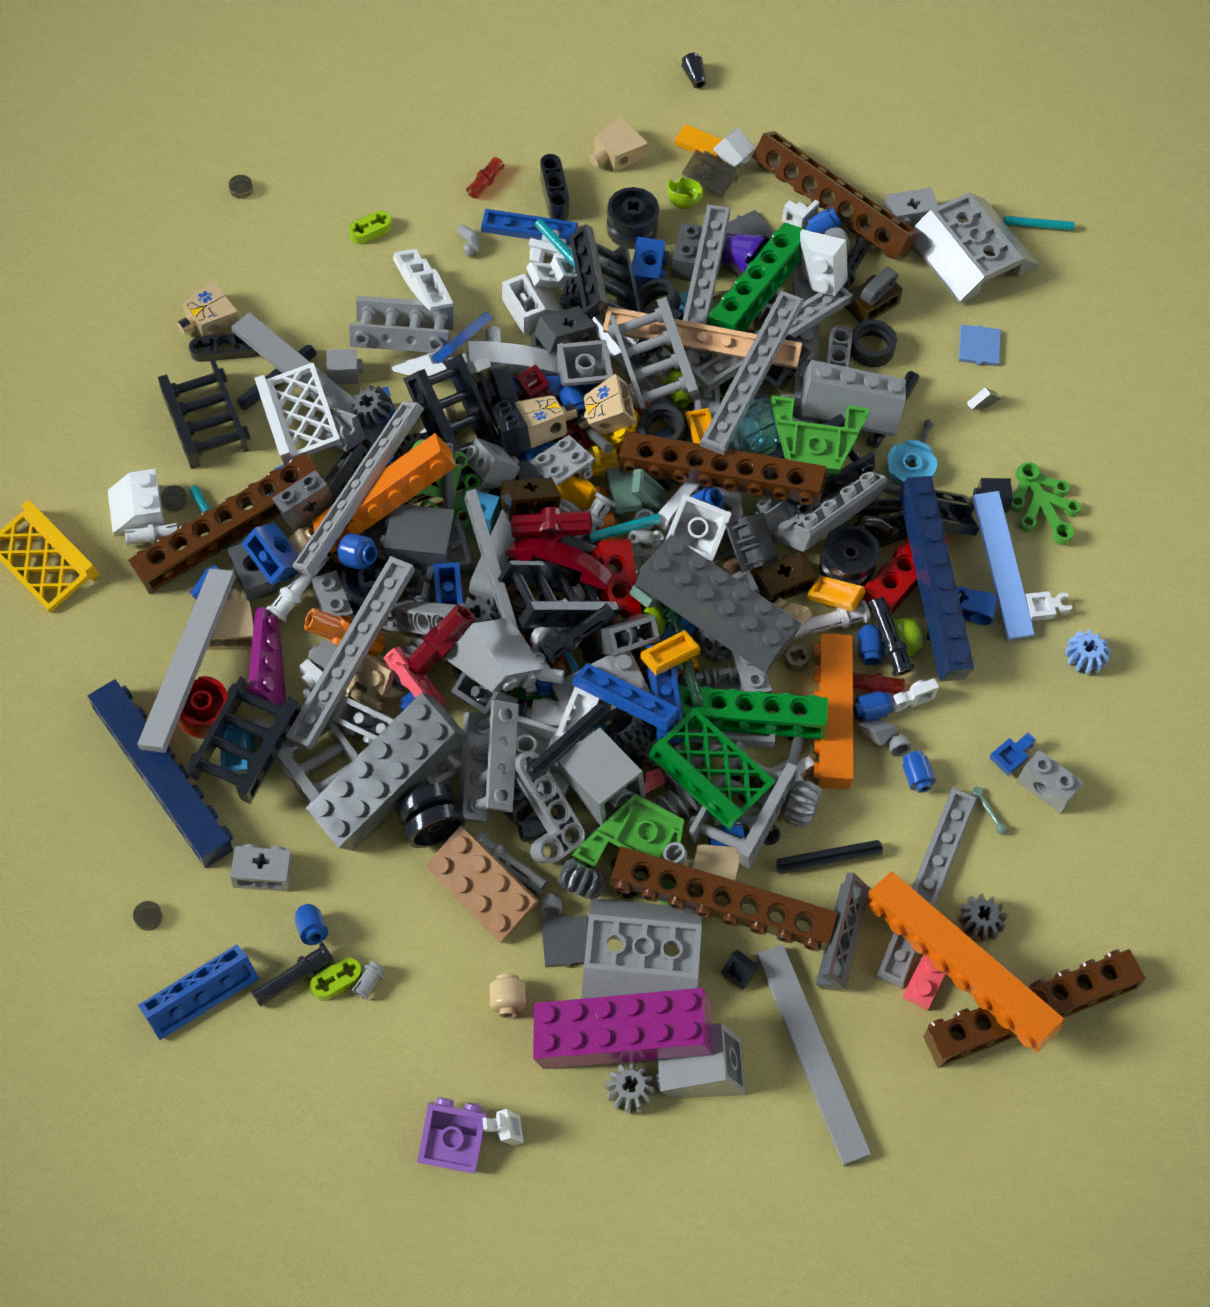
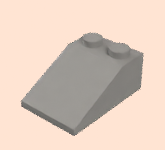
[551,651,651,724]

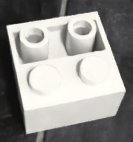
[502,274,564,335]

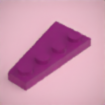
[248,606,286,716]

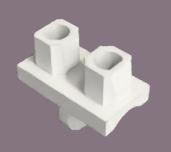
[528,230,572,263]

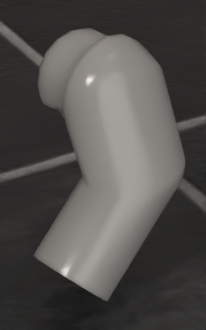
[457,224,480,257]

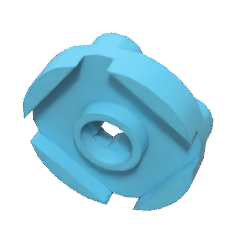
[886,440,937,485]

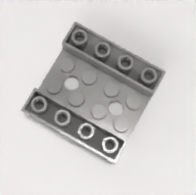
[913,192,1038,304]
[749,472,887,552]
[581,899,702,999]

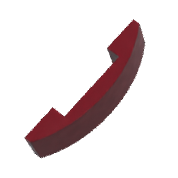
[515,364,593,450]
[505,538,612,590]

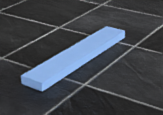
[972,491,1034,641]

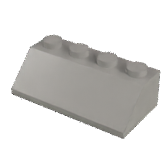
[800,360,906,437]

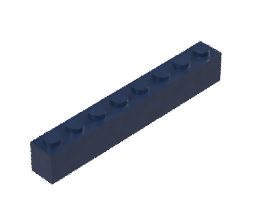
[898,476,975,682]
[87,679,234,868]

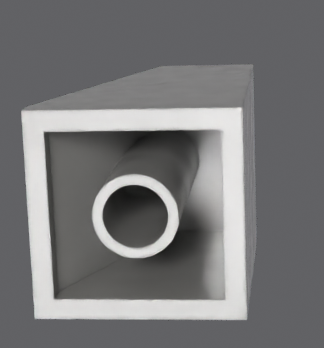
[445,617,543,692]
[557,728,646,826]
[656,1023,746,1098]

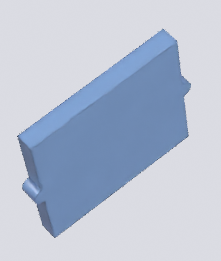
[958,325,1001,366]

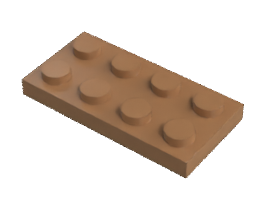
[425,825,540,943]

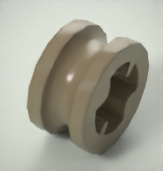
[785,645,809,672]

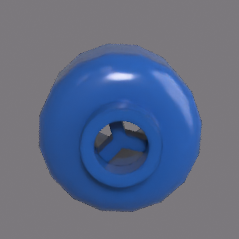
[337,533,377,570]

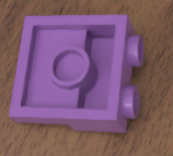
[417,1097,488,1174]

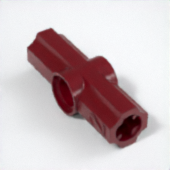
[511,507,592,541]
[407,604,474,676]

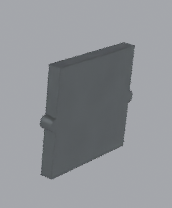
[727,210,773,238]
[541,915,588,968]

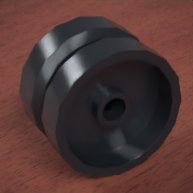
[606,187,660,249]
[819,525,880,587]
[341,553,400,616]
[395,783,466,848]

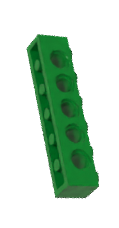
[708,222,809,332]
[678,684,828,739]

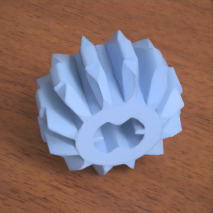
[1065,629,1111,675]

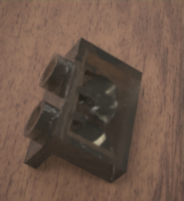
[682,149,739,198]

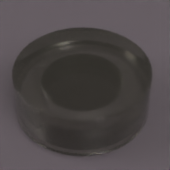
[229,175,253,198]
[161,485,187,512]
[133,901,163,931]

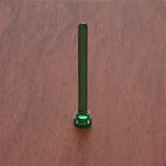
[661,604,703,707]

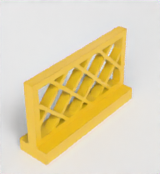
[0,499,100,613]

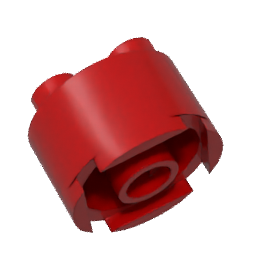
[179,676,227,739]

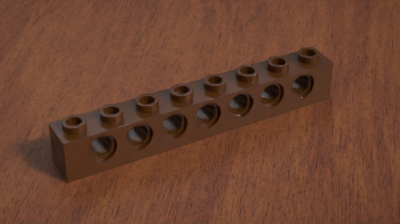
[752,131,919,259]
[619,431,826,506]
[128,453,323,594]
[609,846,837,952]
[923,949,1146,1068]

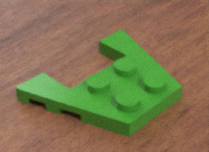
[770,395,870,475]
[572,793,684,905]

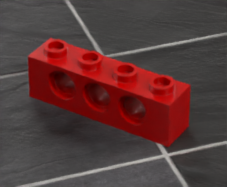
[863,536,950,616]
[592,539,642,623]

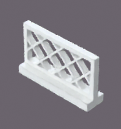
[255,362,341,465]

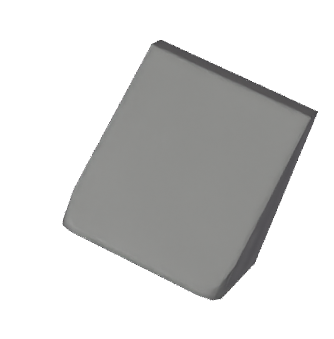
[858,719,899,746]

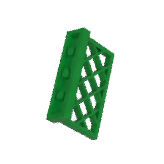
[649,708,776,830]

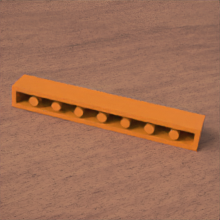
[867,871,1064,1053]

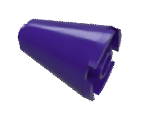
[720,233,771,277]

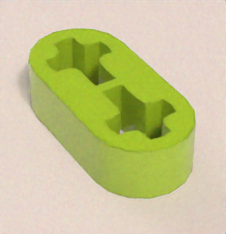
[349,211,392,244]
[311,958,362,1001]

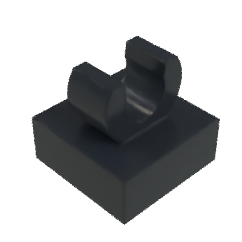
[721,949,759,990]

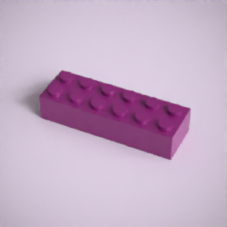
[533,988,712,1069]

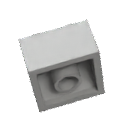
[557,340,613,386]

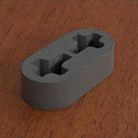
[860,266,899,306]

